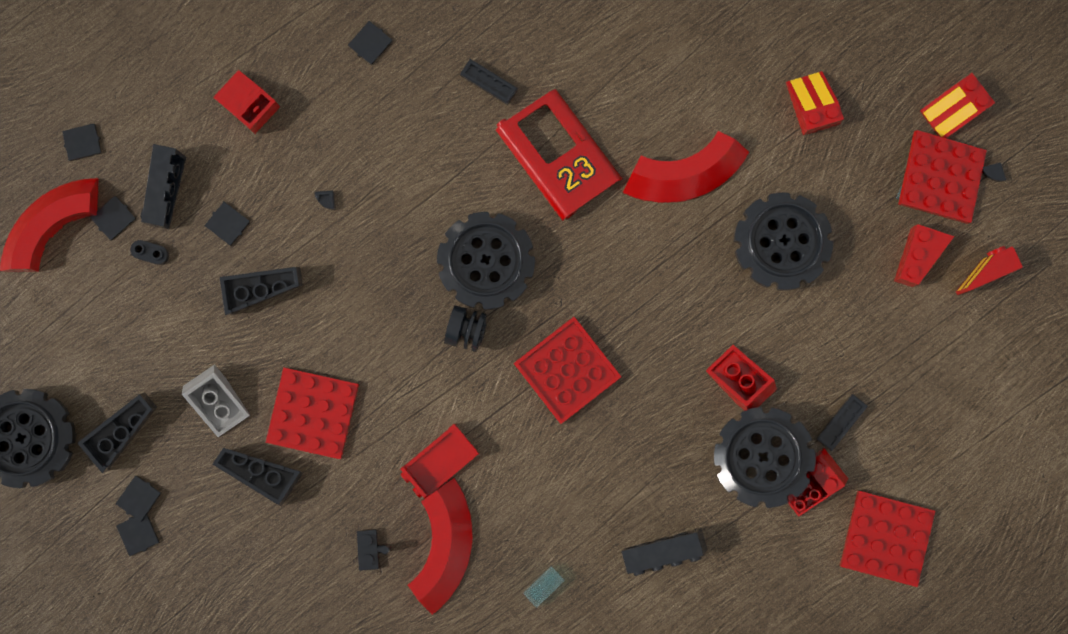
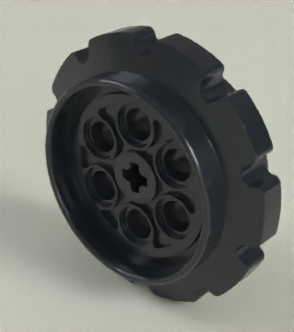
[734,192,833,291]
[437,212,535,310]
[0,389,76,488]
[714,407,816,508]

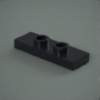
[460,59,518,105]
[816,394,868,451]

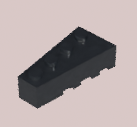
[141,144,186,229]
[219,267,303,315]
[78,392,157,473]
[212,448,303,507]
[621,527,708,576]

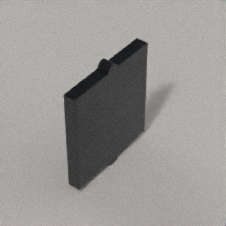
[348,21,393,65]
[62,123,102,161]
[90,196,136,241]
[204,202,250,246]
[116,475,161,522]
[116,515,160,557]

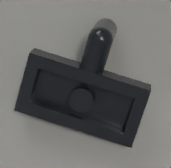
[357,529,391,571]

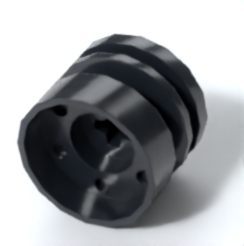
[444,305,487,352]

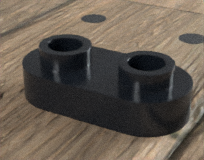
[130,240,169,265]

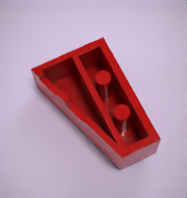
[894,224,954,287]

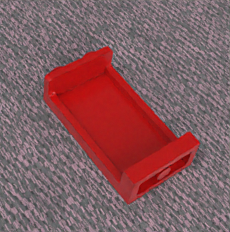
[400,424,480,499]

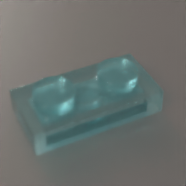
[523,566,565,608]

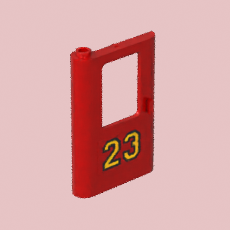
[496,89,623,221]

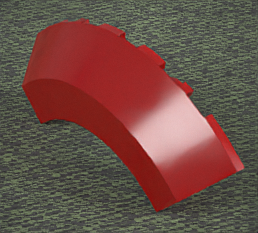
[623,131,749,203]
[0,178,99,272]
[408,478,473,615]

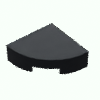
[982,162,1006,182]
[314,190,335,210]

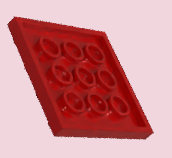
[898,130,987,224]
[513,317,621,424]
[265,367,359,459]
[840,491,935,587]

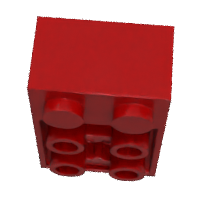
[213,70,280,134]
[788,448,849,516]

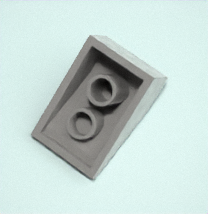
[182,364,250,437]

